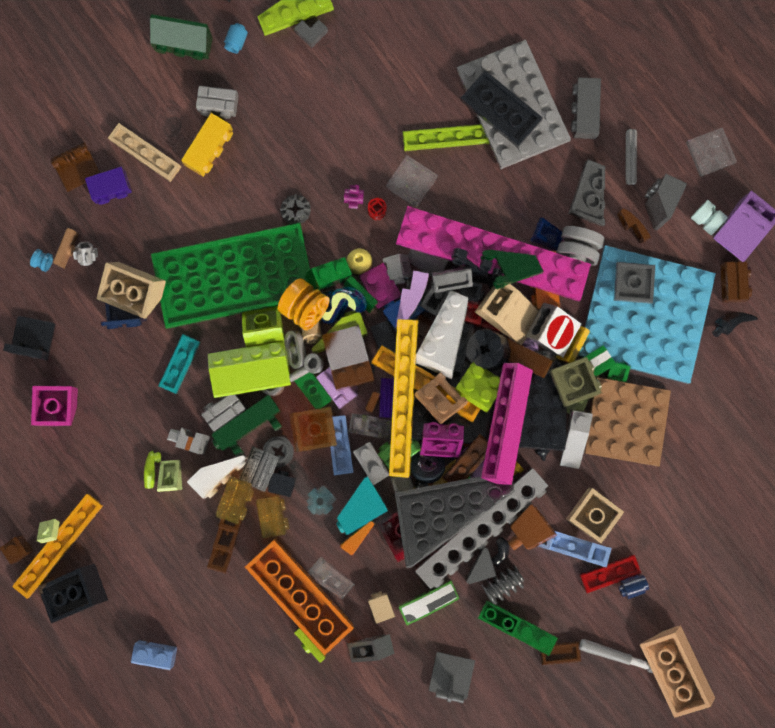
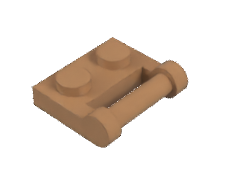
[415,373,468,424]

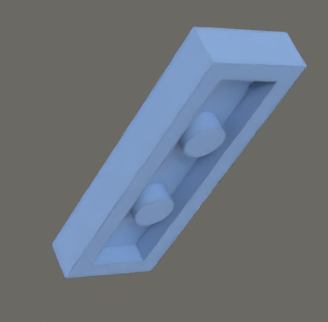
[326,415,353,475]

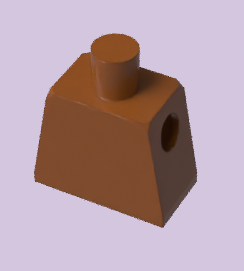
[507,504,557,550]

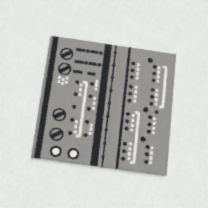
[239,447,279,492]

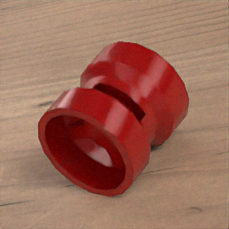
[368,198,387,220]

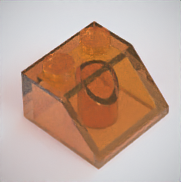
[289,407,337,452]

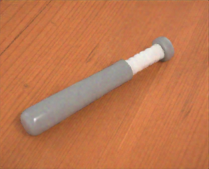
[579,639,653,673]

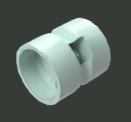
[691,200,728,235]

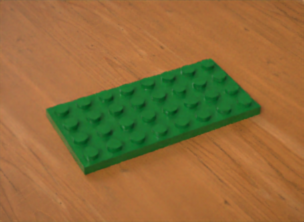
[151,223,310,329]

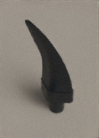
[712,312,758,337]

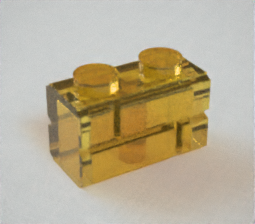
[216,477,254,524]
[256,495,290,538]

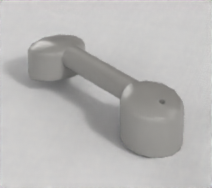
[262,353,324,396]

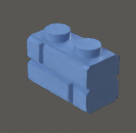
[131,640,177,670]

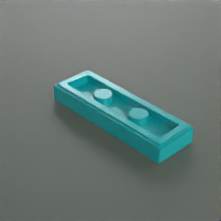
[158,334,201,394]

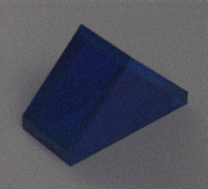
[530,217,562,250]

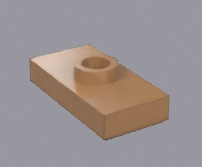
[53,228,79,269]

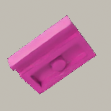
[359,263,401,309]

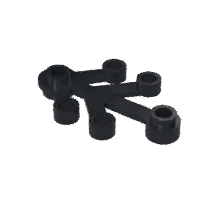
[451,248,504,289]

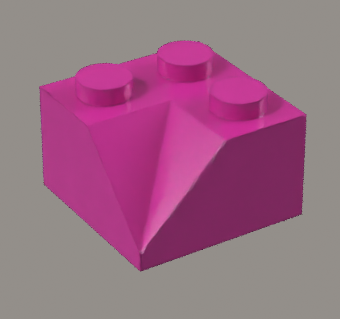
[31,386,78,426]

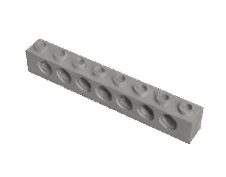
[415,468,548,589]

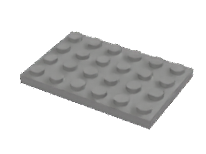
[457,40,571,169]

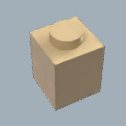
[368,591,395,624]

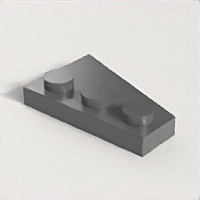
[568,160,605,227]

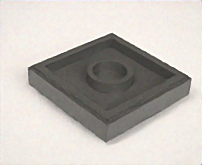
[613,262,656,304]

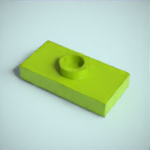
[294,628,326,663]

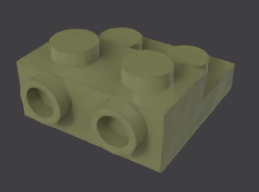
[550,357,602,407]

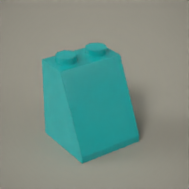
[336,476,388,535]

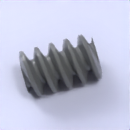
[481,565,524,605]

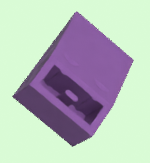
[713,191,775,262]

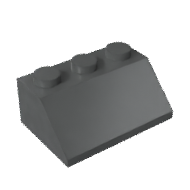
[644,174,687,230]

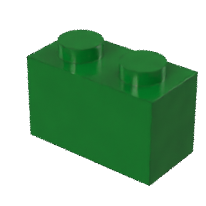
[304,257,352,290]

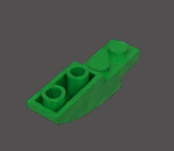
[478,601,558,656]

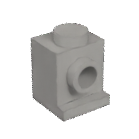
[383,254,412,284]

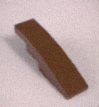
[207,490,249,574]

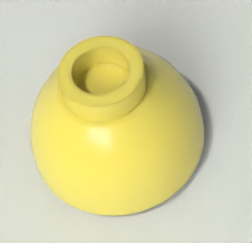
[346,248,373,275]

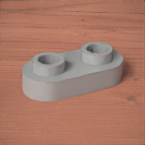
[285,331,307,369]

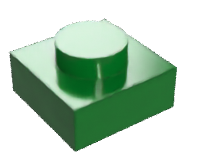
[606,361,631,382]

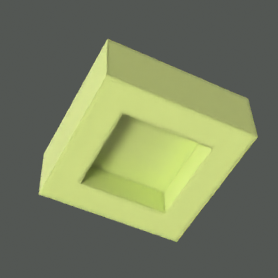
[37,519,60,543]

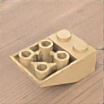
[475,284,539,345]

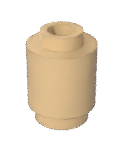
[301,320,322,344]

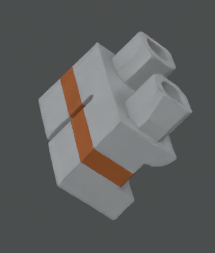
[167,428,210,455]

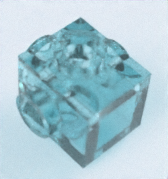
[306,485,337,516]

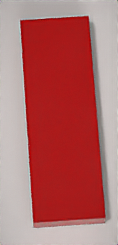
[579,555,641,593]

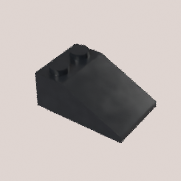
[38,564,108,624]

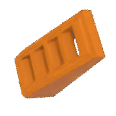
[339,521,375,555]

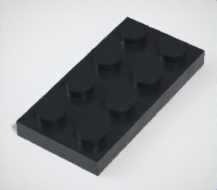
[460,70,543,148]

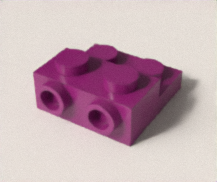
[420,422,464,458]

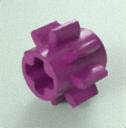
[344,184,364,209]

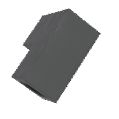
[294,20,328,48]

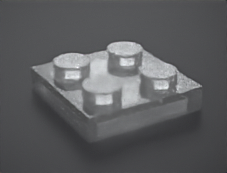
[686,127,737,177]
[386,155,438,207]

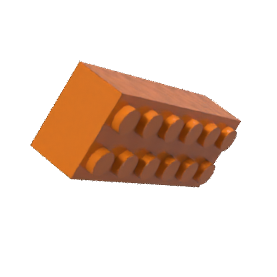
[245,539,354,656]

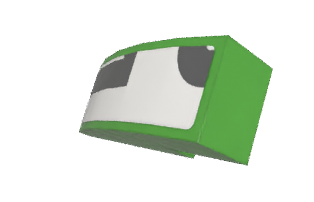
[398,581,459,625]

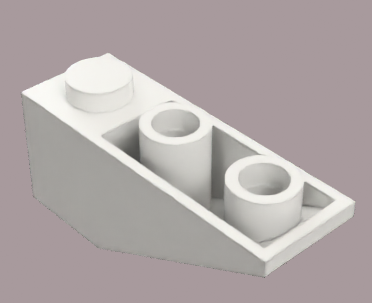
[187,455,247,499]

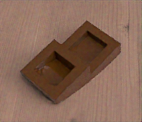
[617,208,651,244]

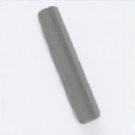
[626,129,637,185]

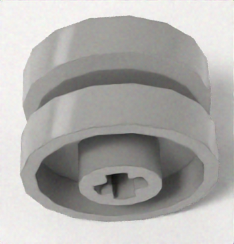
[556,226,604,266]

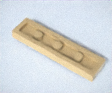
[108,123,181,182]

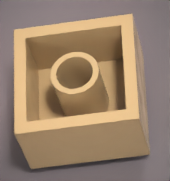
[566,488,624,543]

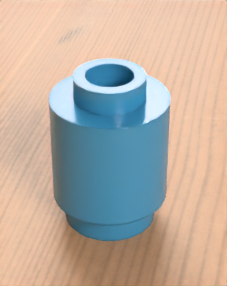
[224,23,248,54]

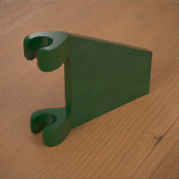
[480,250,544,290]

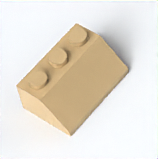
[97,262,166,318]

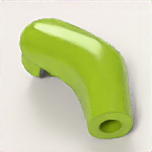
[144,451,161,489]

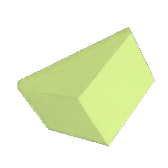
[157,460,182,492]

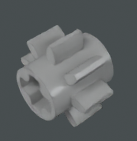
[73,242,98,266]

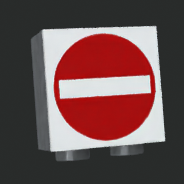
[526,303,581,357]

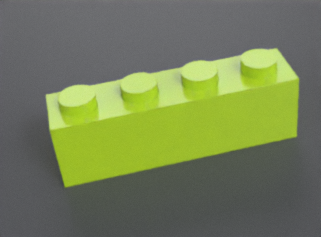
[208,341,291,398]

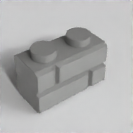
[196,86,239,119]
[201,394,247,432]
[353,442,389,485]

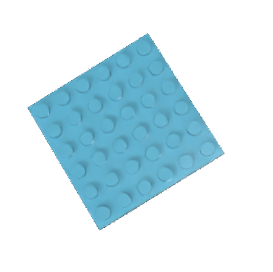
[578,246,716,384]

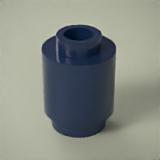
[618,575,649,599]

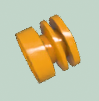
[278,278,329,330]

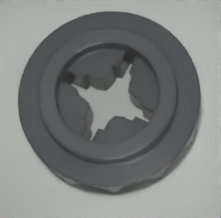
[280,194,311,224]
[263,436,294,467]

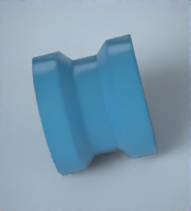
[30,249,53,272]

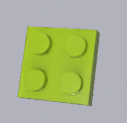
[455,362,500,413]

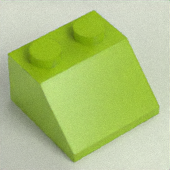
[242,306,285,347]

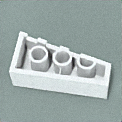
[416,290,468,379]

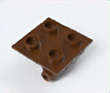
[51,142,100,192]

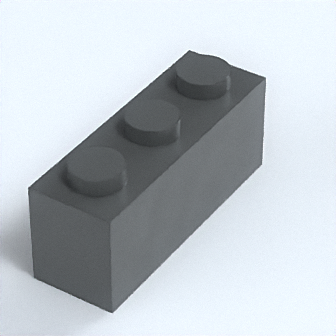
[571,77,601,139]

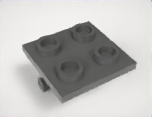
[428,652,475,704]

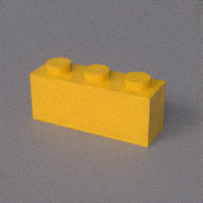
[181,113,233,177]

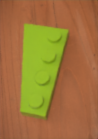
[257,0,334,36]

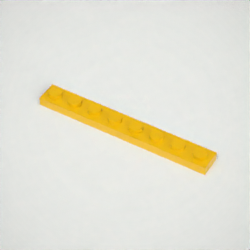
[389,319,418,478]

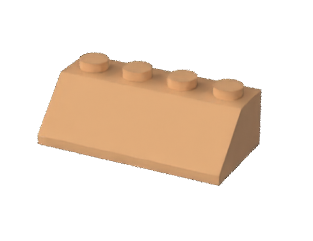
[640,625,715,718]

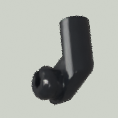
[491,537,510,567]

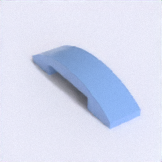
[538,531,612,567]

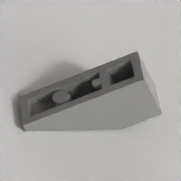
[559,409,593,469]

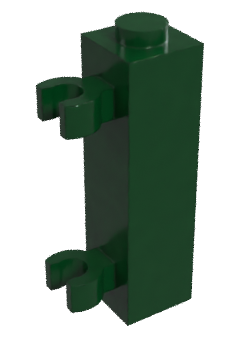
[211,395,282,457]

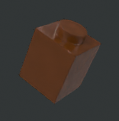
[0,535,33,564]

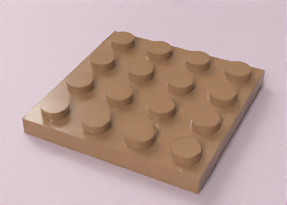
[583,377,671,467]

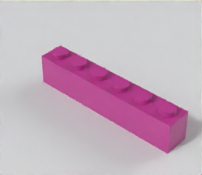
[481,363,533,485]

